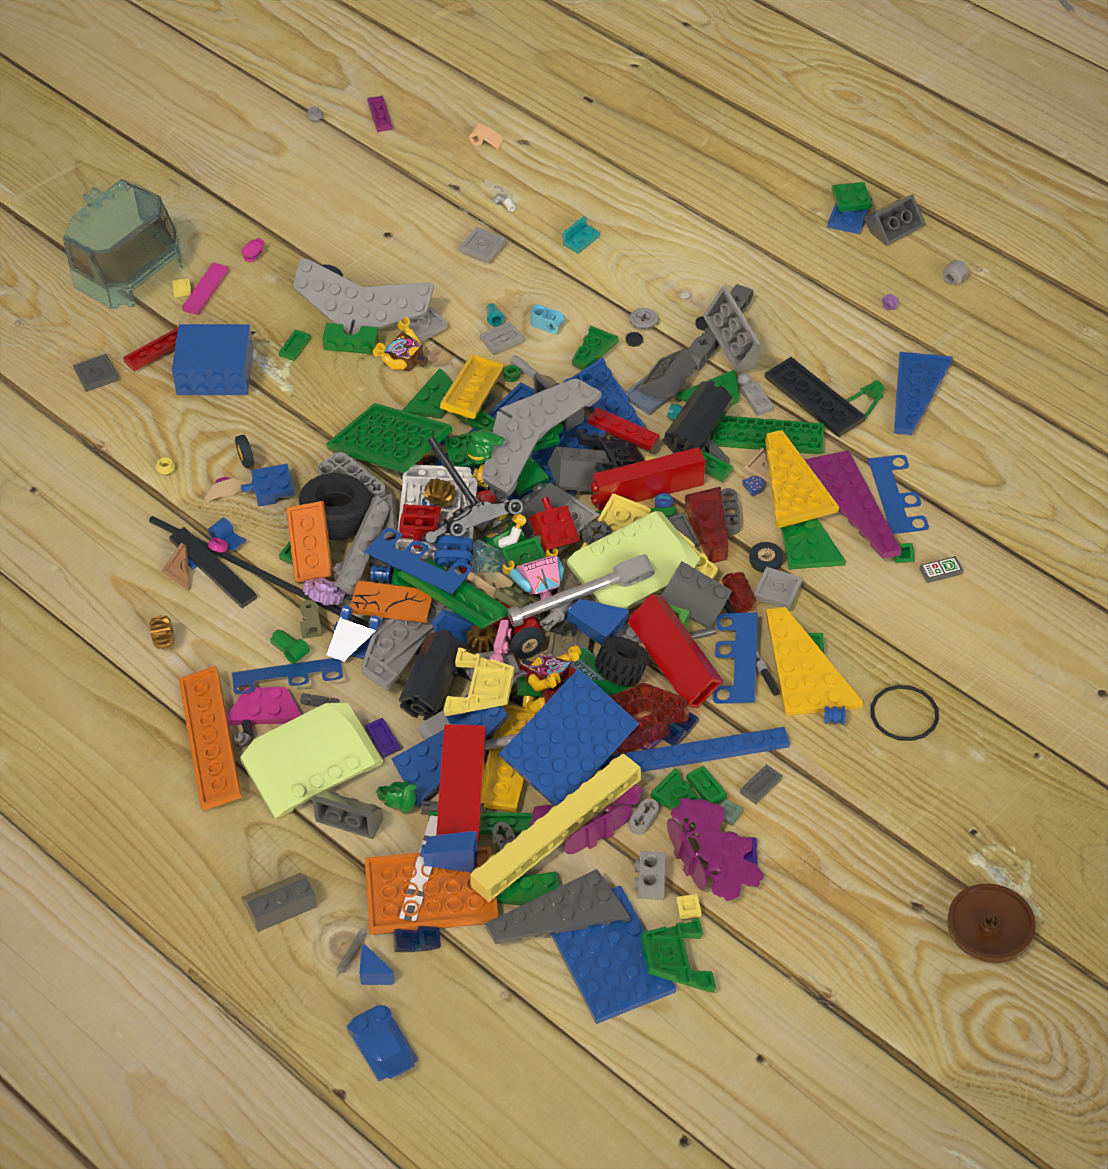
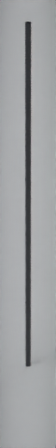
[149,516,523,706]

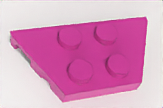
[227,687,301,725]

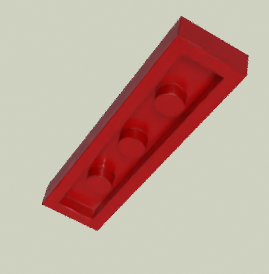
[123,327,178,372]
[588,407,660,451]

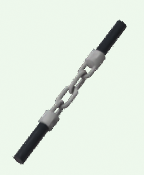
[724,599,780,696]

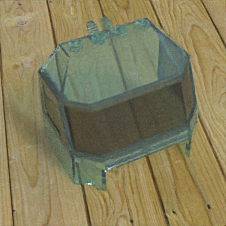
[63,179,183,309]

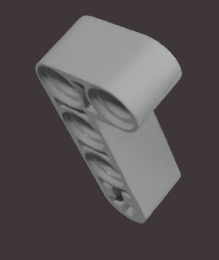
[318,452,386,501]

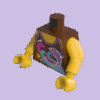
[373,317,428,371]

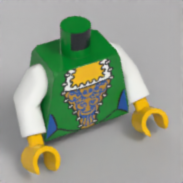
[478,513,527,556]

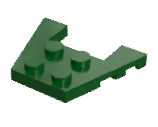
[640,918,716,993]

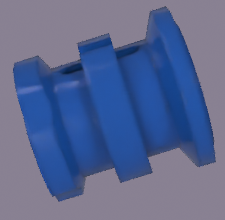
[371,565,393,584]
[824,706,846,725]

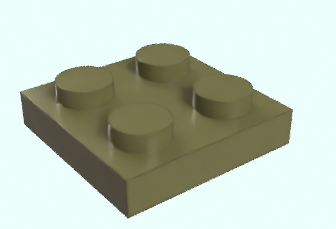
[493,585,540,608]

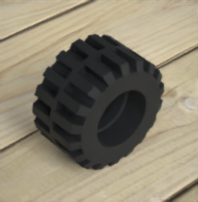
[595,636,649,686]

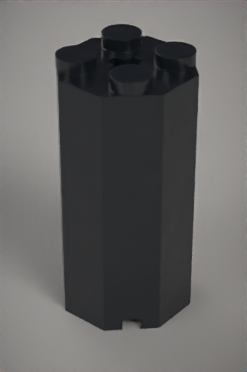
[662,380,733,454]
[399,630,467,721]

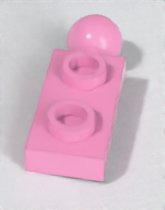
[488,620,512,663]

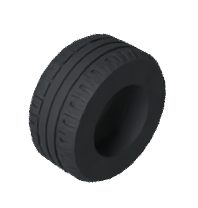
[299,473,371,540]

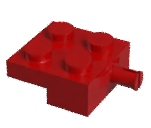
[529,497,580,551]
[399,504,441,549]

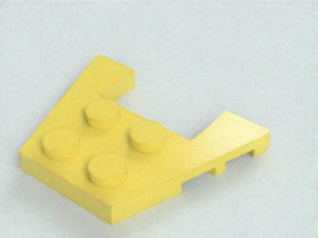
[444,648,515,716]

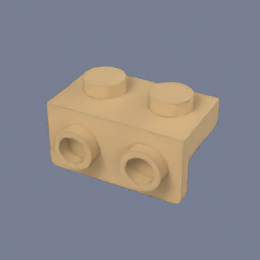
[467,563,515,600]

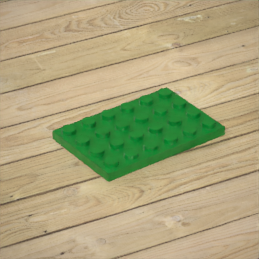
[326,403,453,473]

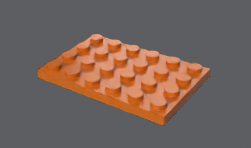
[365,846,498,935]

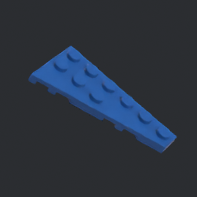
[894,352,953,435]
[574,358,646,446]
[391,706,509,809]

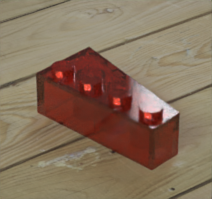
[684,486,729,563]

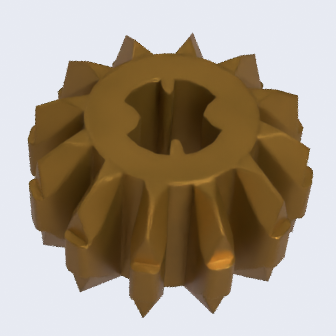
[423,478,456,507]
[149,615,175,649]
[467,624,498,653]

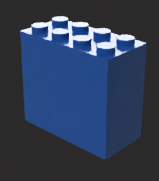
[172,324,254,395]

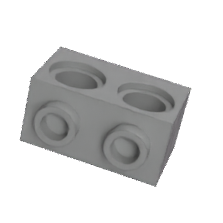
[634,851,666,900]

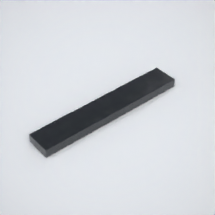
[169,527,257,608]

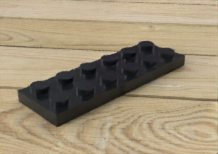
[765,357,866,437]

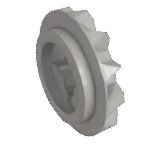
[630,308,658,330]

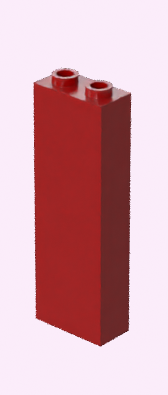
[590,447,705,511]
[627,594,724,708]
[436,724,486,847]

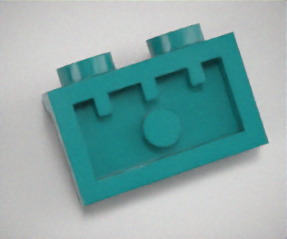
[562,216,600,254]

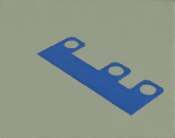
[868,455,929,534]
[364,528,473,594]
[713,612,758,704]
[232,658,343,694]

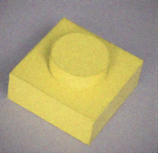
[172,279,191,297]
[676,894,701,920]

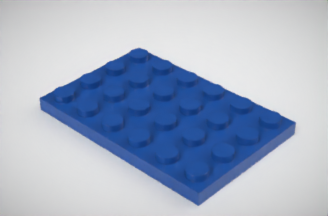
[498,669,639,806]
[550,885,676,1024]

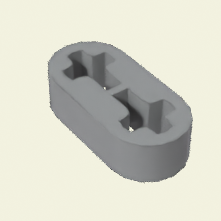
[630,799,659,835]

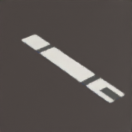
[400,815,437,921]

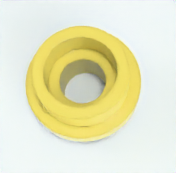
[156,457,175,474]

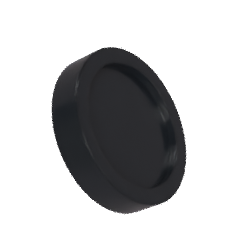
[695,316,708,331]
[625,332,643,347]

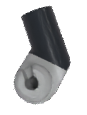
[234,719,254,746]

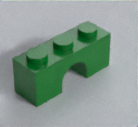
[322,323,379,354]

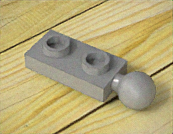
[737,373,774,416]

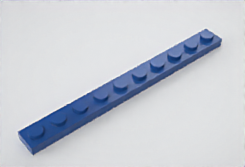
[590,727,790,779]

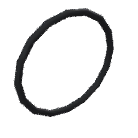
[870,685,939,741]

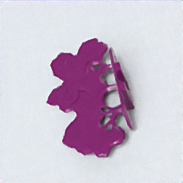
[530,766,642,854]
[667,798,764,901]

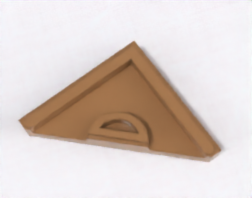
[161,543,190,591]

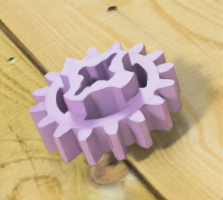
[303,578,346,605]

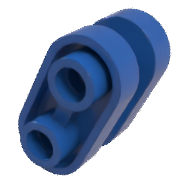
[434,536,474,568]

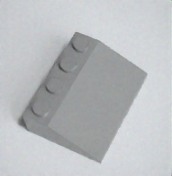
[703,285,760,373]

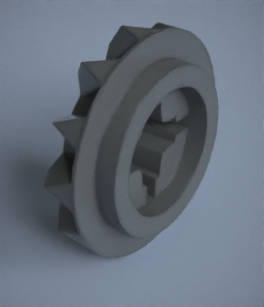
[582,519,612,545]

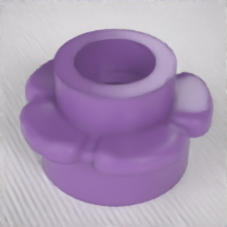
[882,294,898,310]

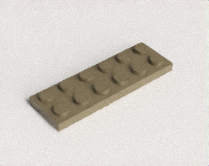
[548,559,596,657]

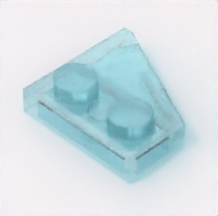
[473,539,507,573]

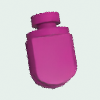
[241,237,265,262]

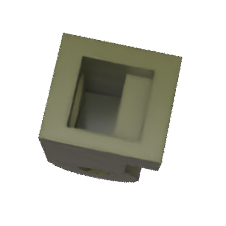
[300,600,322,639]

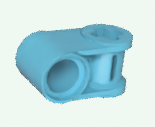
[530,305,565,334]

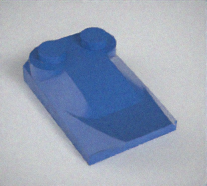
[346,1005,418,1082]

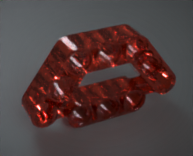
[610,683,689,753]

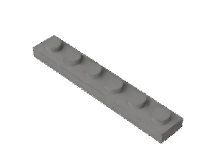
[335,495,391,595]

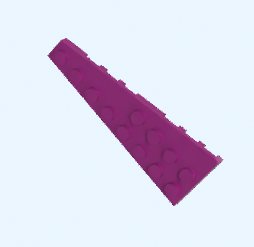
[804,450,901,559]

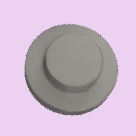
[307,107,323,121]

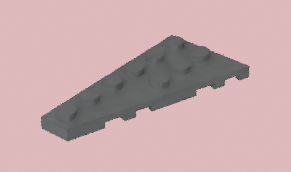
[485,869,630,944]

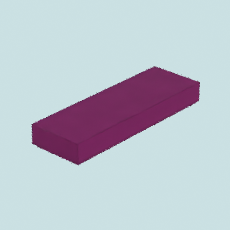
[367,96,393,132]

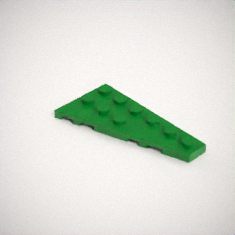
[780,518,846,570]

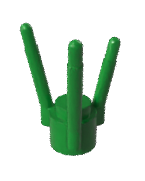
[846,380,884,420]

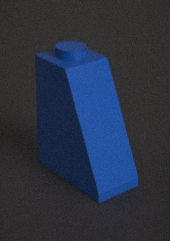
[566,599,629,645]
[420,831,478,873]

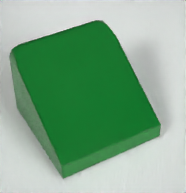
[894,543,915,563]

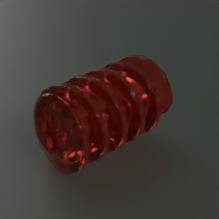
[721,572,757,613]

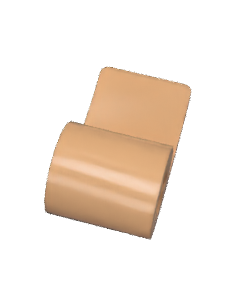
[469,124,503,150]

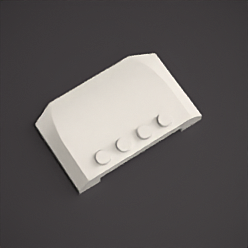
[395,465,477,560]

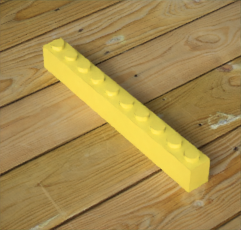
[470,754,641,902]

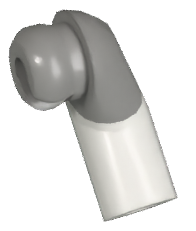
[493,193,516,212]

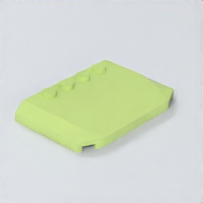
[567,511,700,610]
[240,703,383,820]

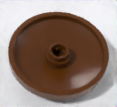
[947,883,1036,963]

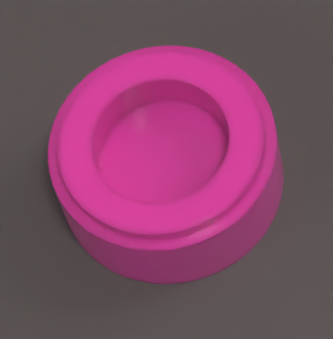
[208,538,228,552]

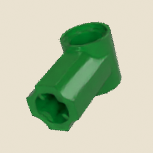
[270,629,310,664]

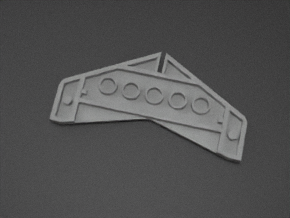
[294,258,435,335]
[482,379,602,497]
[362,585,476,691]

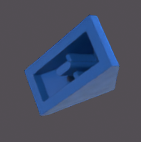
[359,944,395,985]

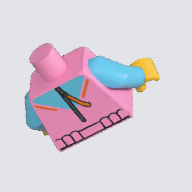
[502,549,564,600]

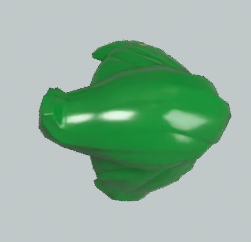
[467,429,504,464]
[376,780,417,814]

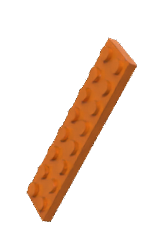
[179,666,242,811]

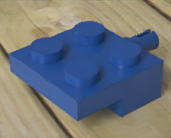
[241,463,294,507]

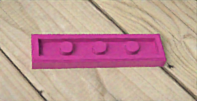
[182,262,229,315]

